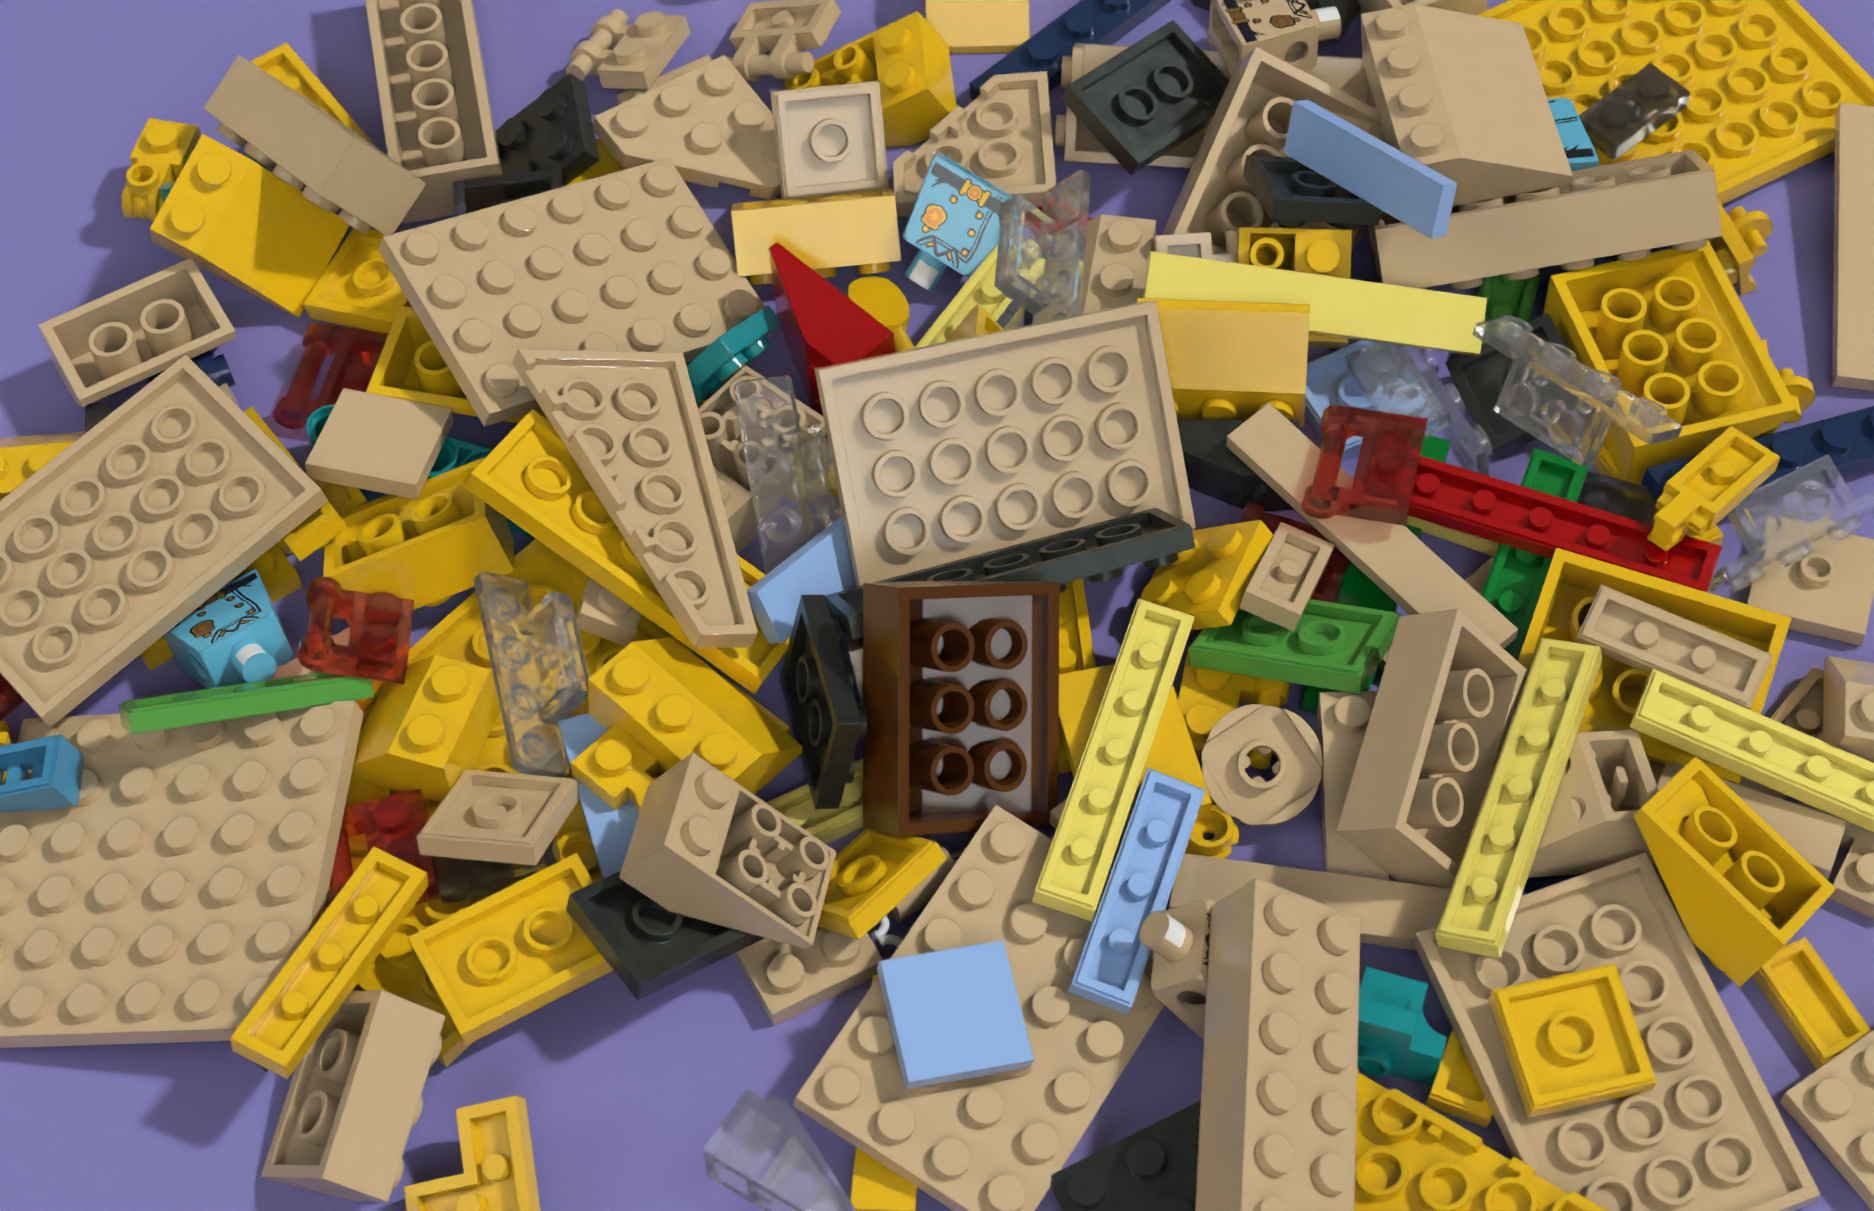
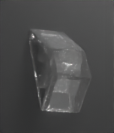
[702,1089,856,1211]

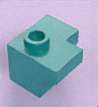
[1357,966,1447,1086]

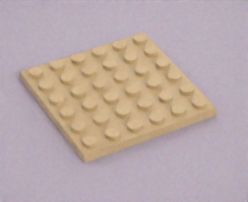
[0,700,364,1048]

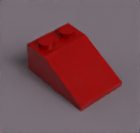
[769,242,895,416]

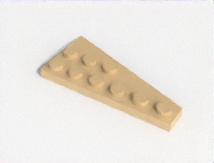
[513,349,758,648]

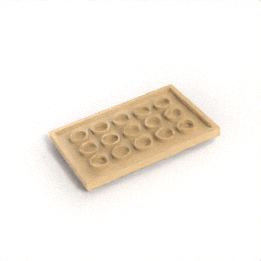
[379,157,771,427]
[814,300,1196,587]
[0,354,328,728]
[792,805,1164,1211]
[1413,852,1821,1211]

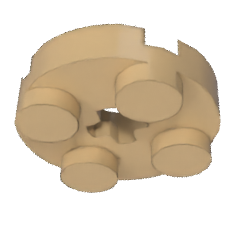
[1200,704,1323,827]

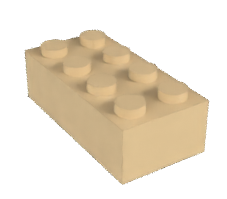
[203,55,427,236]
[1336,609,1528,888]

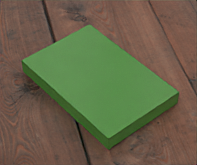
[1189,599,1399,694]

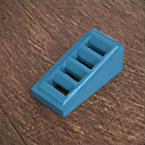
[0,734,84,812]

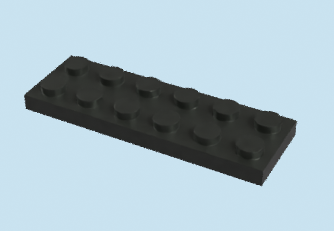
[825,508,1196,643]

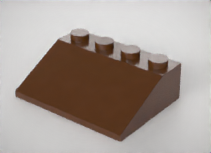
[863,581,1060,837]

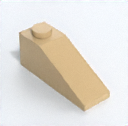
[1315,691,1389,880]

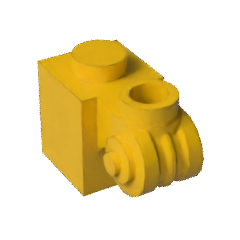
[121,118,201,221]

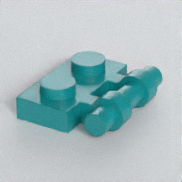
[687,305,782,405]

